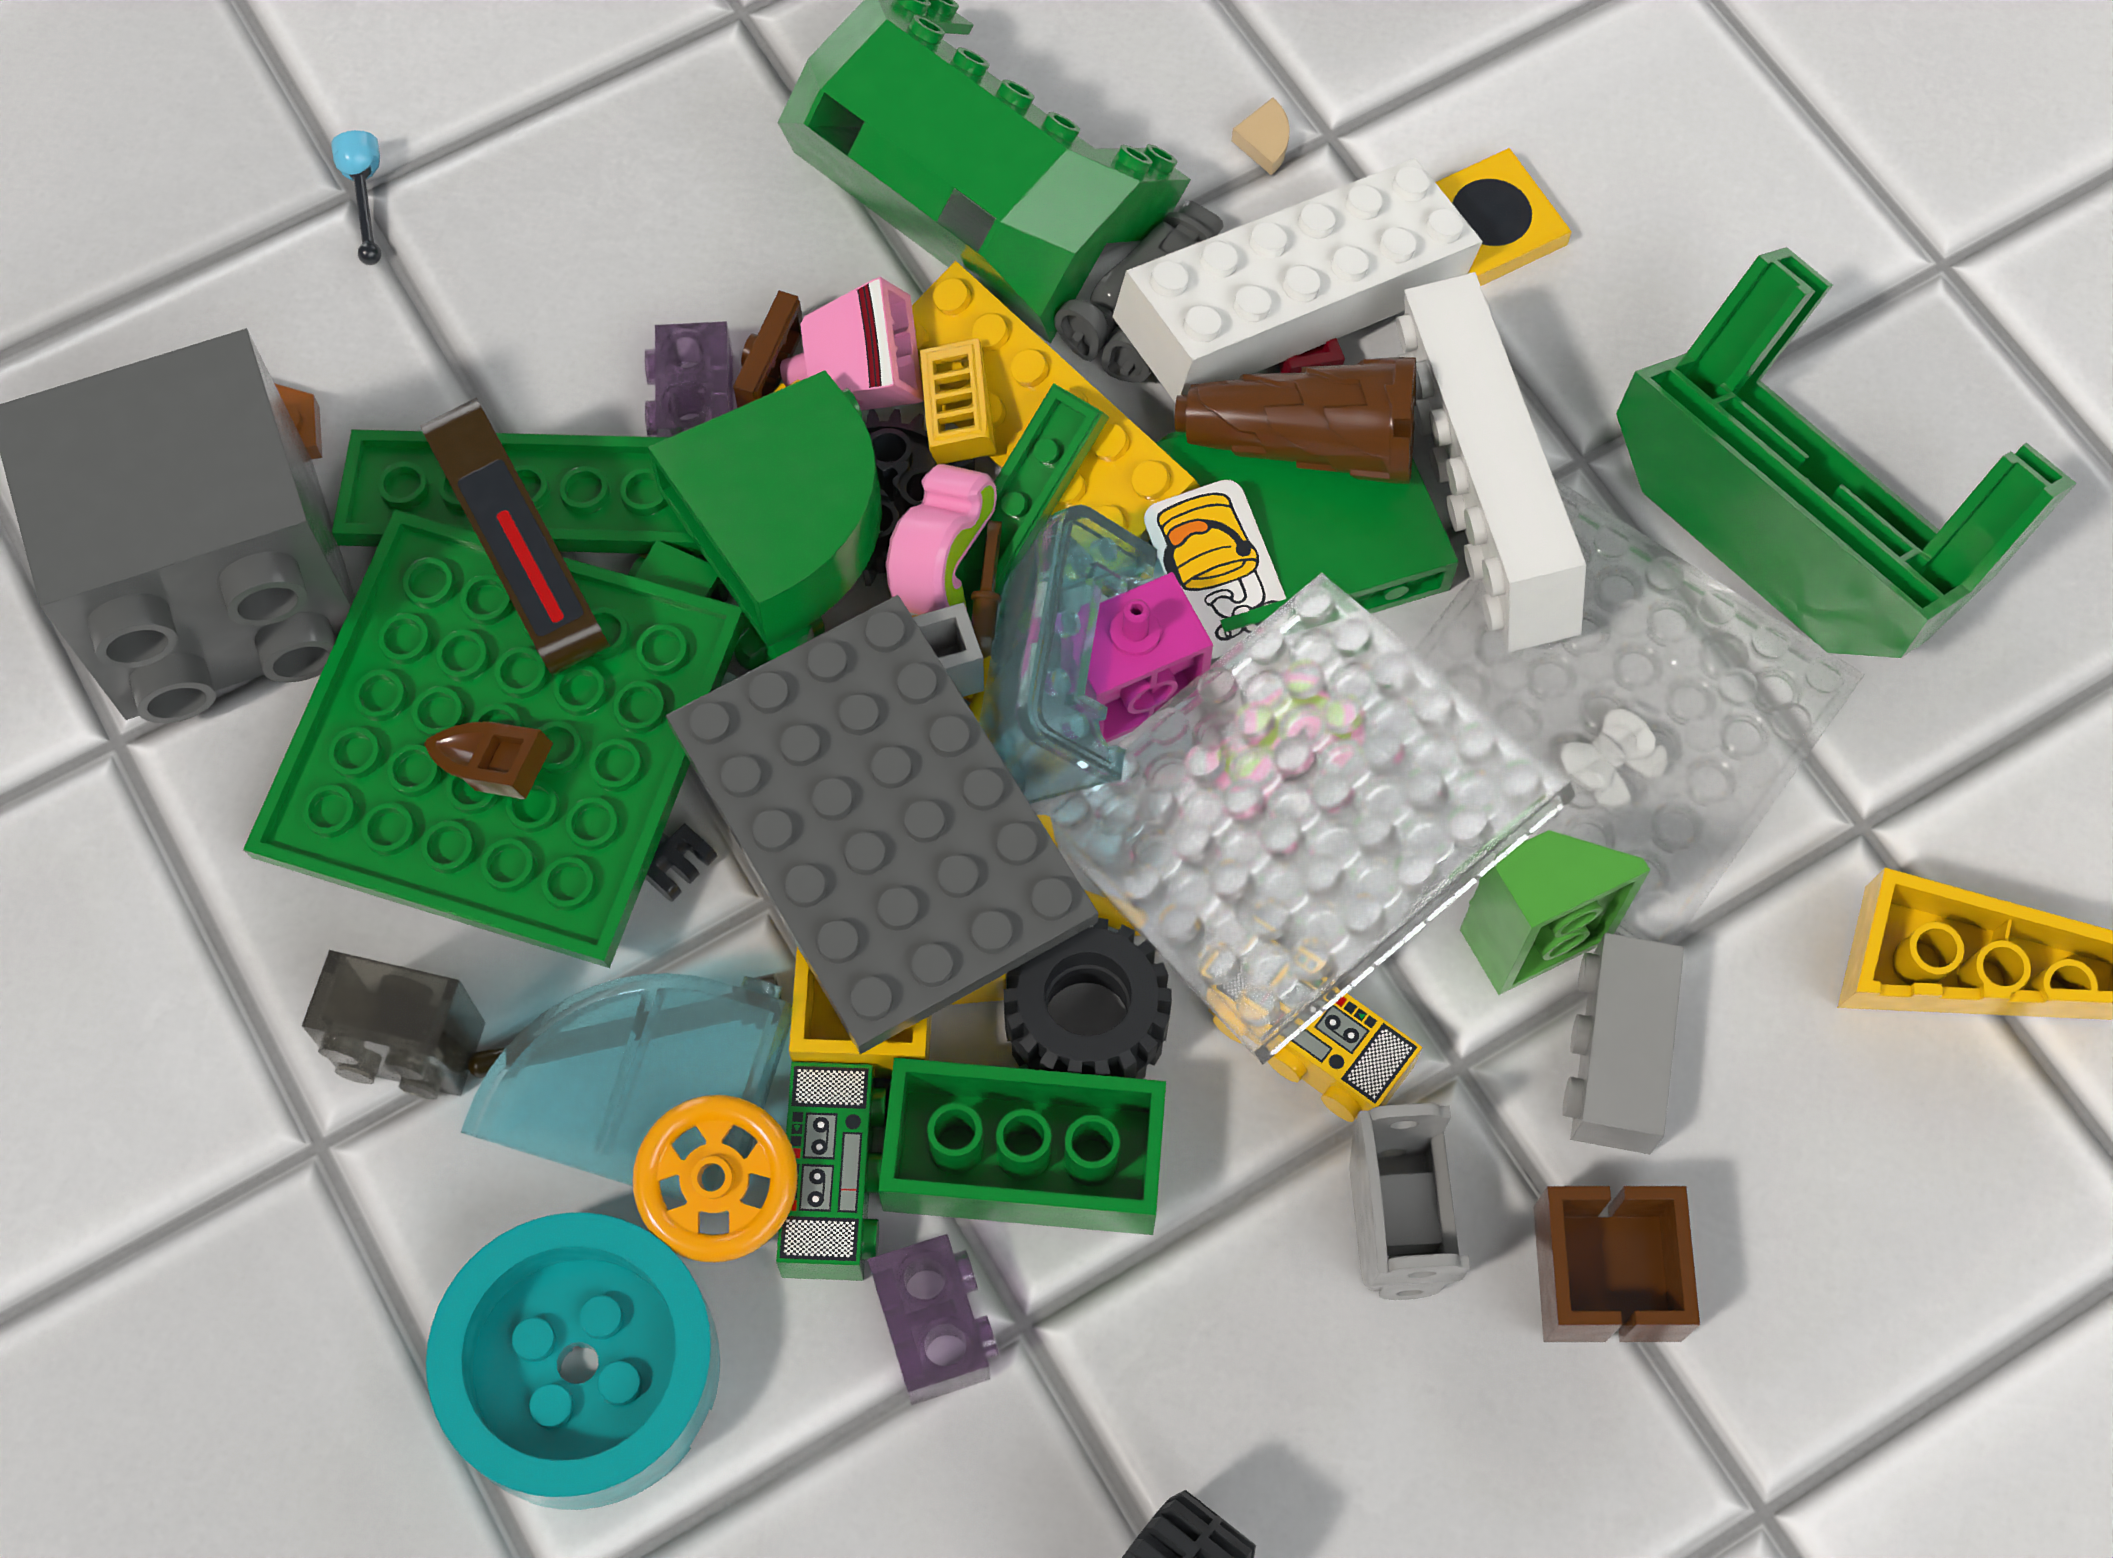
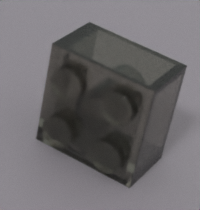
[302,950,486,1099]

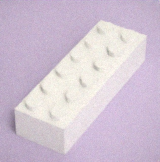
[1113,158,1483,403]
[1396,272,1586,653]

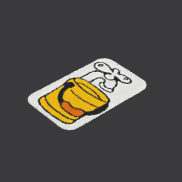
[1144,480,1293,659]

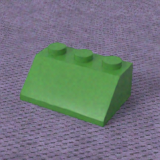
[1460,830,1651,995]

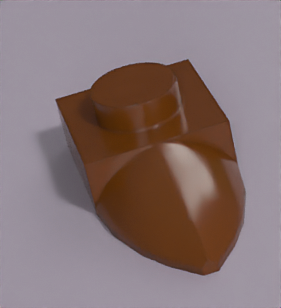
[424,722,553,799]

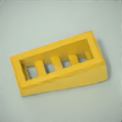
[920,338,997,465]

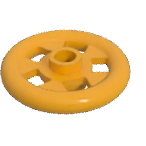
[633,1095,798,1263]

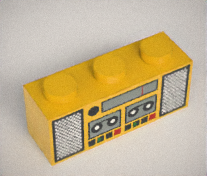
[1208,931,1423,1122]

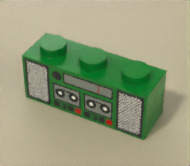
[776,1062,887,1281]

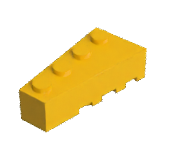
[1837,868,2113,1020]

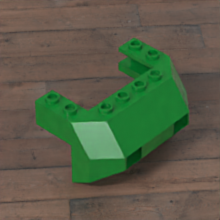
[777,0,1191,344]
[1616,247,2077,658]

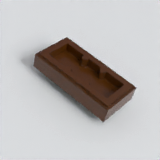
[733,290,803,408]

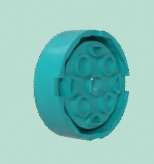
[426,1213,720,1510]

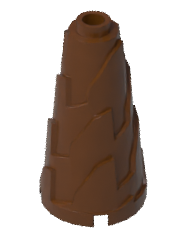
[1175,357,1417,484]

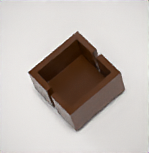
[1533,1186,1700,1342]

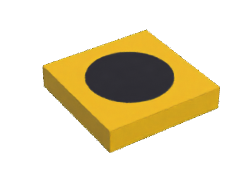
[1435,148,1572,286]

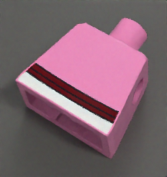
[780,277,924,411]

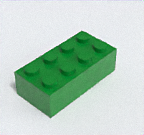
[878,1058,1166,1235]

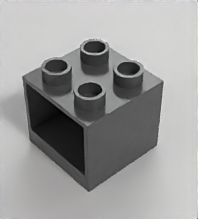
[0,328,355,723]

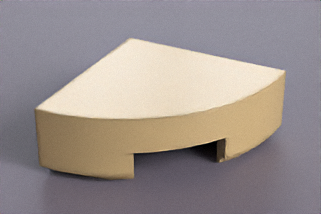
[1231,98,1290,175]

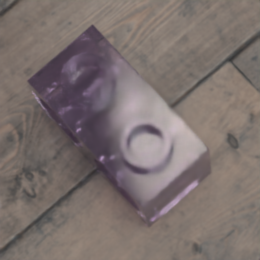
[645,321,734,437]
[868,1234,999,1405]

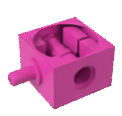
[1056,572,1213,748]

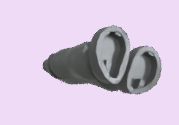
[1054,201,1224,383]

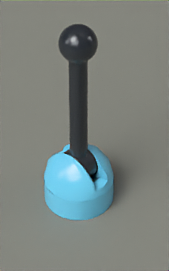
[331,130,381,265]

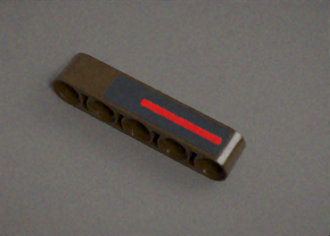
[420,397,610,676]

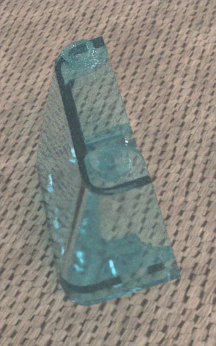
[979,504,1157,804]

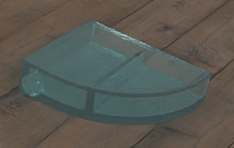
[461,973,792,1214]

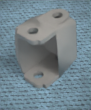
[1349,1103,1470,1300]

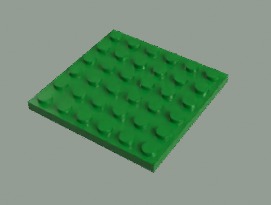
[243,509,747,968]

